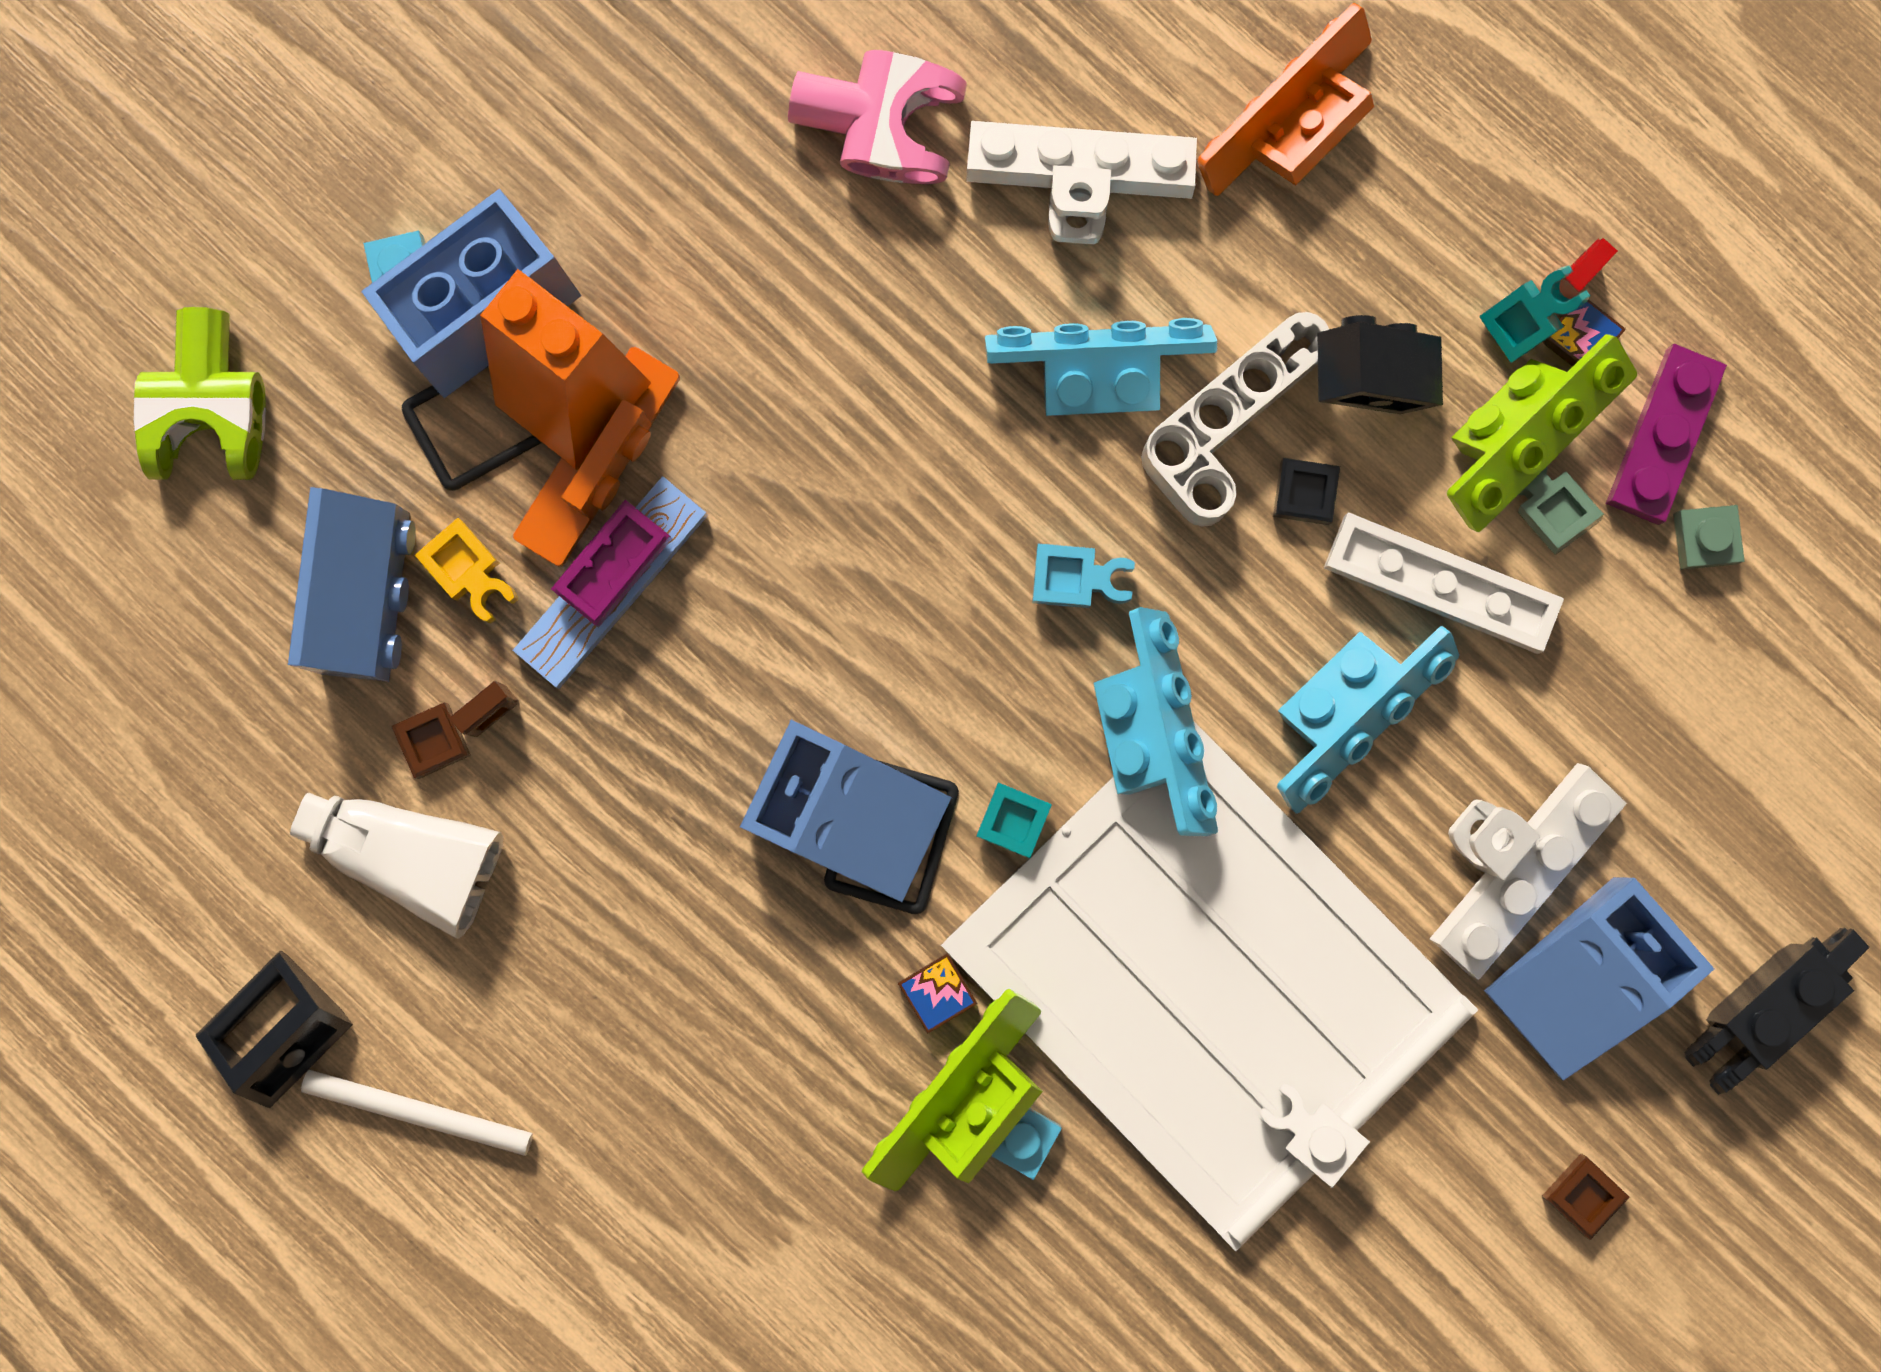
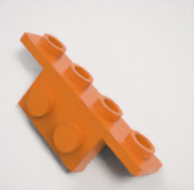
[1197,3,1374,196]
[513,347,680,567]

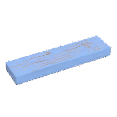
[512,476,708,689]

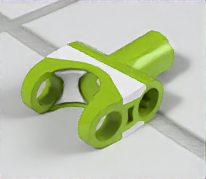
[133,307,266,480]

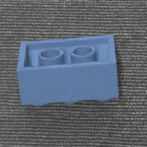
[361,188,581,398]
[288,487,416,682]

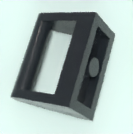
[196,951,353,1108]

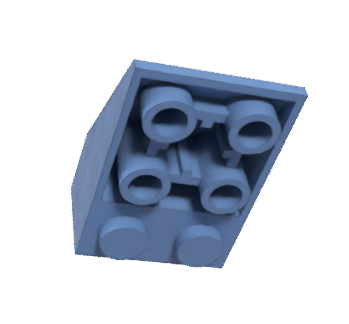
[740,720,952,902]
[1484,877,1714,1081]

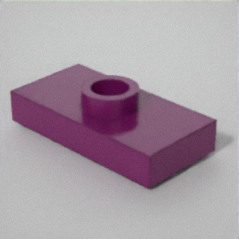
[551,500,672,628]

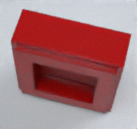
[1559,238,1618,299]

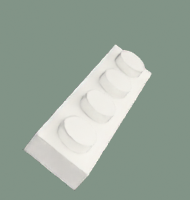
[1324,512,1564,654]

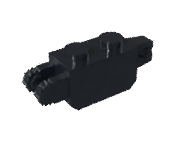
[1684,928,1870,1095]

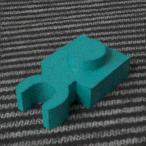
[1479,265,1590,363]

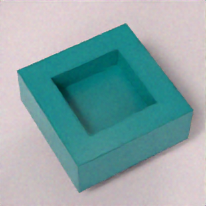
[976,782,1052,858]

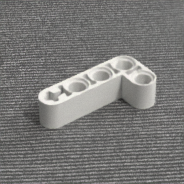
[1141,312,1329,527]

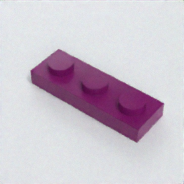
[1605,344,1727,525]

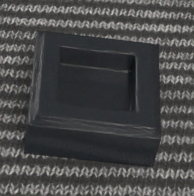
[1273,458,1340,525]

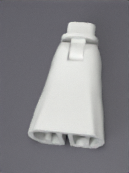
[290,793,503,939]

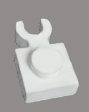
[1260,1083,1370,1188]

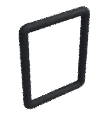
[402,366,542,491]
[824,760,959,914]

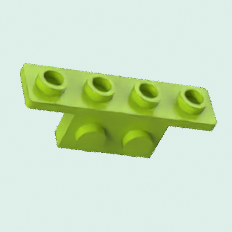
[1447,334,1637,532]
[862,989,1043,1191]

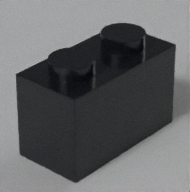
[1317,315,1443,414]

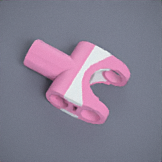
[788,50,967,184]

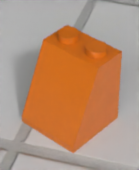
[480,269,651,470]

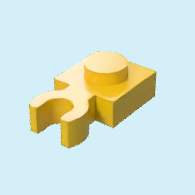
[414,518,518,624]

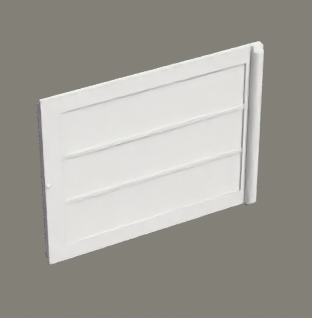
[941,722,1478,1251]

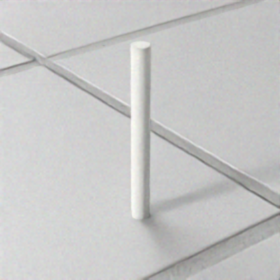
[301,1070,533,1156]

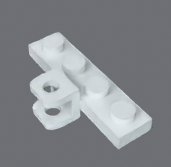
[966,121,1197,244]
[1430,763,1627,980]

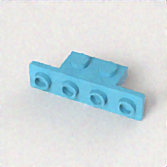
[985,318,1217,416]
[1093,607,1218,836]
[1277,626,1459,814]

